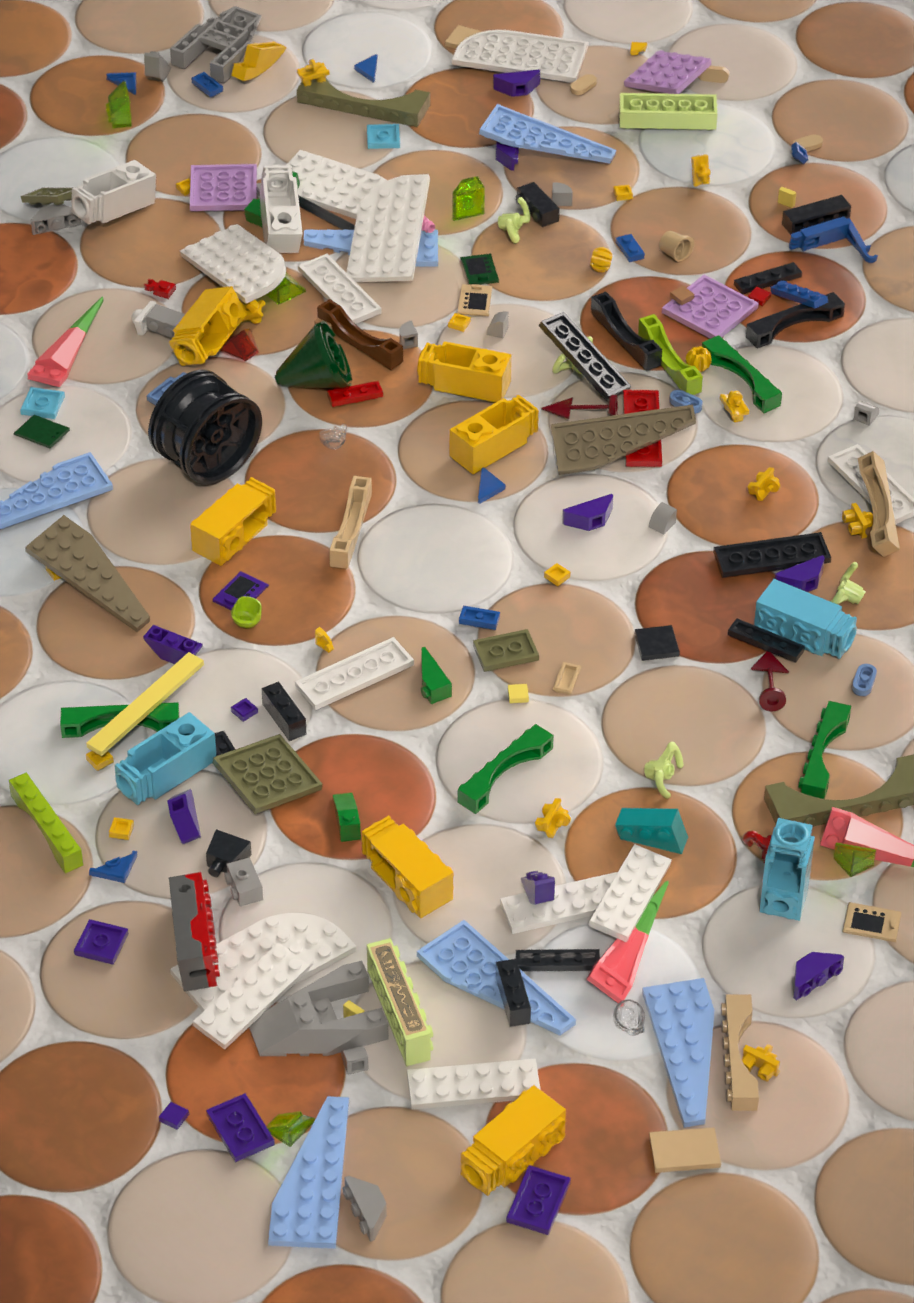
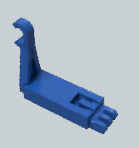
[789,216,878,263]

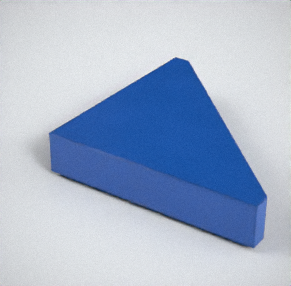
[354,54,378,82]
[107,72,136,95]
[478,467,506,504]
[89,850,138,883]

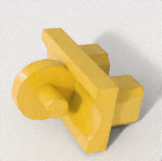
[297,59,330,87]
[691,154,711,187]
[240,300,266,324]
[720,391,749,423]
[747,467,780,501]
[842,503,873,539]
[535,798,571,838]
[742,1044,780,1082]

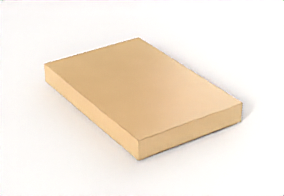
[649,1127,721,1173]

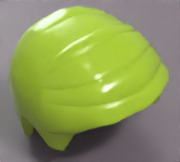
[231,596,262,628]

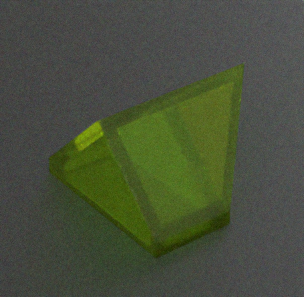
[834,842,876,877]
[266,1111,316,1147]

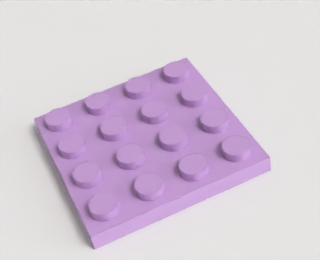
[624,50,712,94]
[190,164,257,212]
[662,275,759,339]

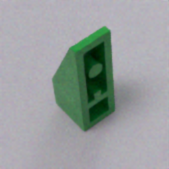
[421,647,452,704]
[333,793,361,842]

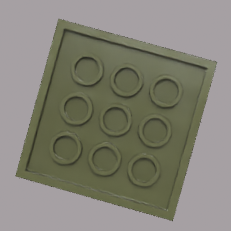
[213,734,323,814]

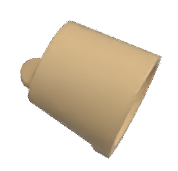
[659,231,695,262]

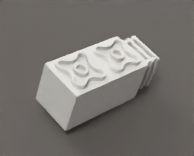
[71,160,156,224]
[259,165,302,253]

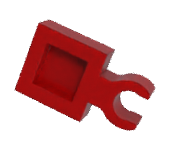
[144,279,176,299]

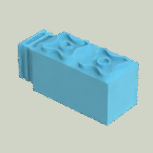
[754,579,857,659]
[115,712,216,805]
[760,818,815,921]

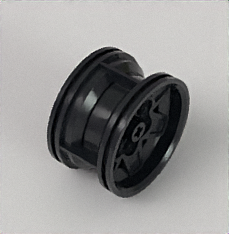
[148,369,262,485]

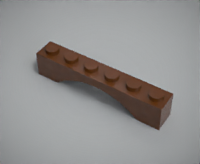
[317,299,403,370]

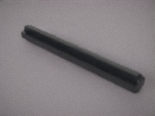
[298,195,355,230]

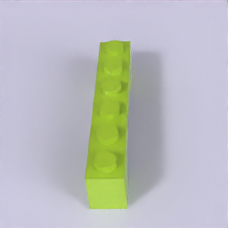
[638,314,703,395]
[9,772,83,874]

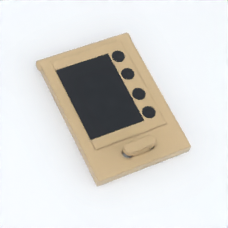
[457,284,492,316]
[843,902,902,942]

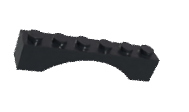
[591,292,662,371]
[746,292,845,349]

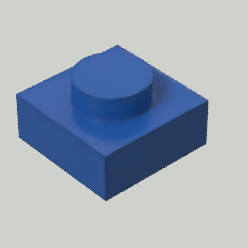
[791,142,808,164]

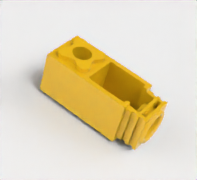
[169,286,247,366]
[417,341,512,402]
[449,395,539,474]
[190,477,276,566]
[362,816,454,919]
[460,1085,566,1196]

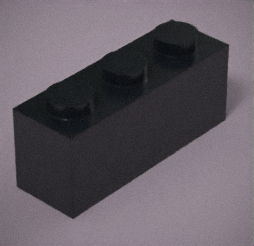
[516,182,560,227]
[261,681,307,741]
[496,958,531,1027]

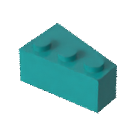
[615,808,688,854]

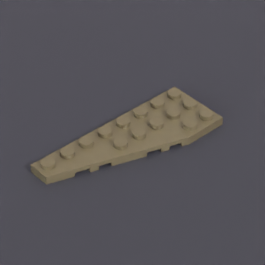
[551,405,696,475]
[25,515,150,632]

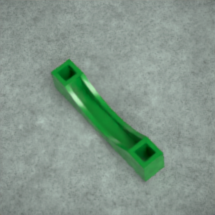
[702,335,782,413]
[798,701,852,799]
[60,702,180,738]
[457,724,554,814]

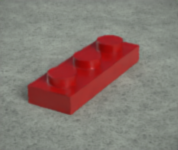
[327,381,383,407]

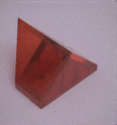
[220,329,259,362]

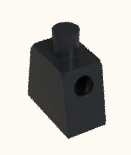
[206,829,252,877]

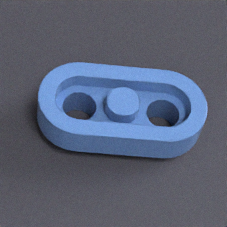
[670,390,703,414]
[852,664,877,696]

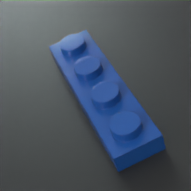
[770,281,828,308]

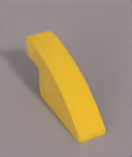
[231,41,286,81]

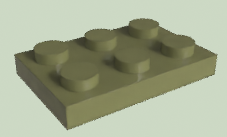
[21,187,72,205]
[473,629,539,672]

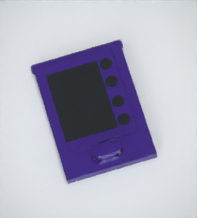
[212,571,269,610]

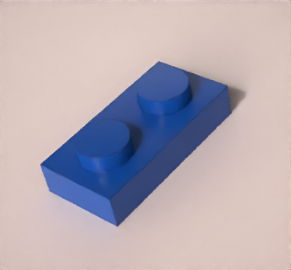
[191,72,223,97]
[616,234,645,262]
[459,605,500,630]

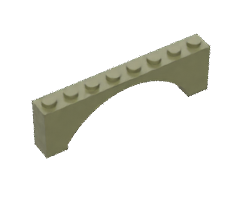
[297,79,430,127]
[764,754,914,827]

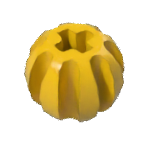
[590,247,613,272]
[685,346,712,372]

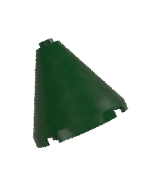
[275,321,352,389]

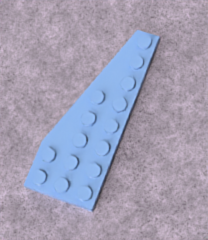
[479,104,617,164]
[304,229,438,267]
[0,452,113,529]
[417,920,576,1035]
[642,978,715,1128]
[268,1096,349,1249]

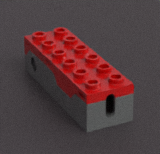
[169,872,220,992]

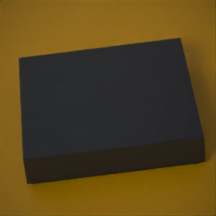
[634,625,680,661]

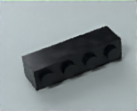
[782,195,851,235]

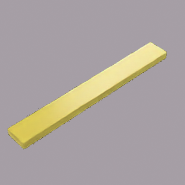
[86,652,204,756]

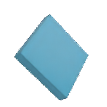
[367,124,400,149]
[20,387,65,419]

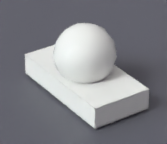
[131,301,156,336]

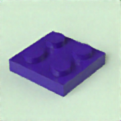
[74,919,129,965]

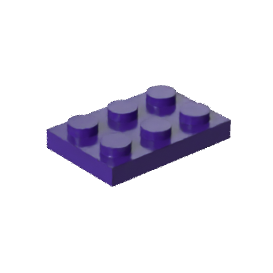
[206,1093,275,1162]
[506,1165,571,1235]

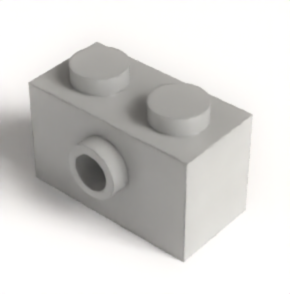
[146,304,185,338]
[224,857,263,906]

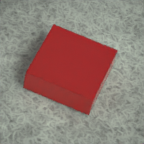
[748,287,771,306]

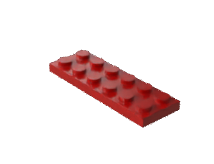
[623,390,662,467]

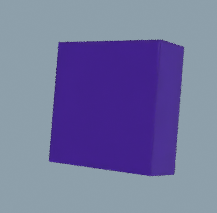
[231,698,258,722]
[159,1102,189,1130]

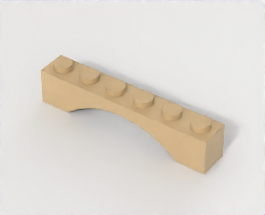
[858,451,900,557]
[330,476,372,569]
[721,994,759,1111]

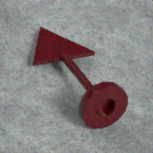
[541,394,618,419]
[751,651,789,712]

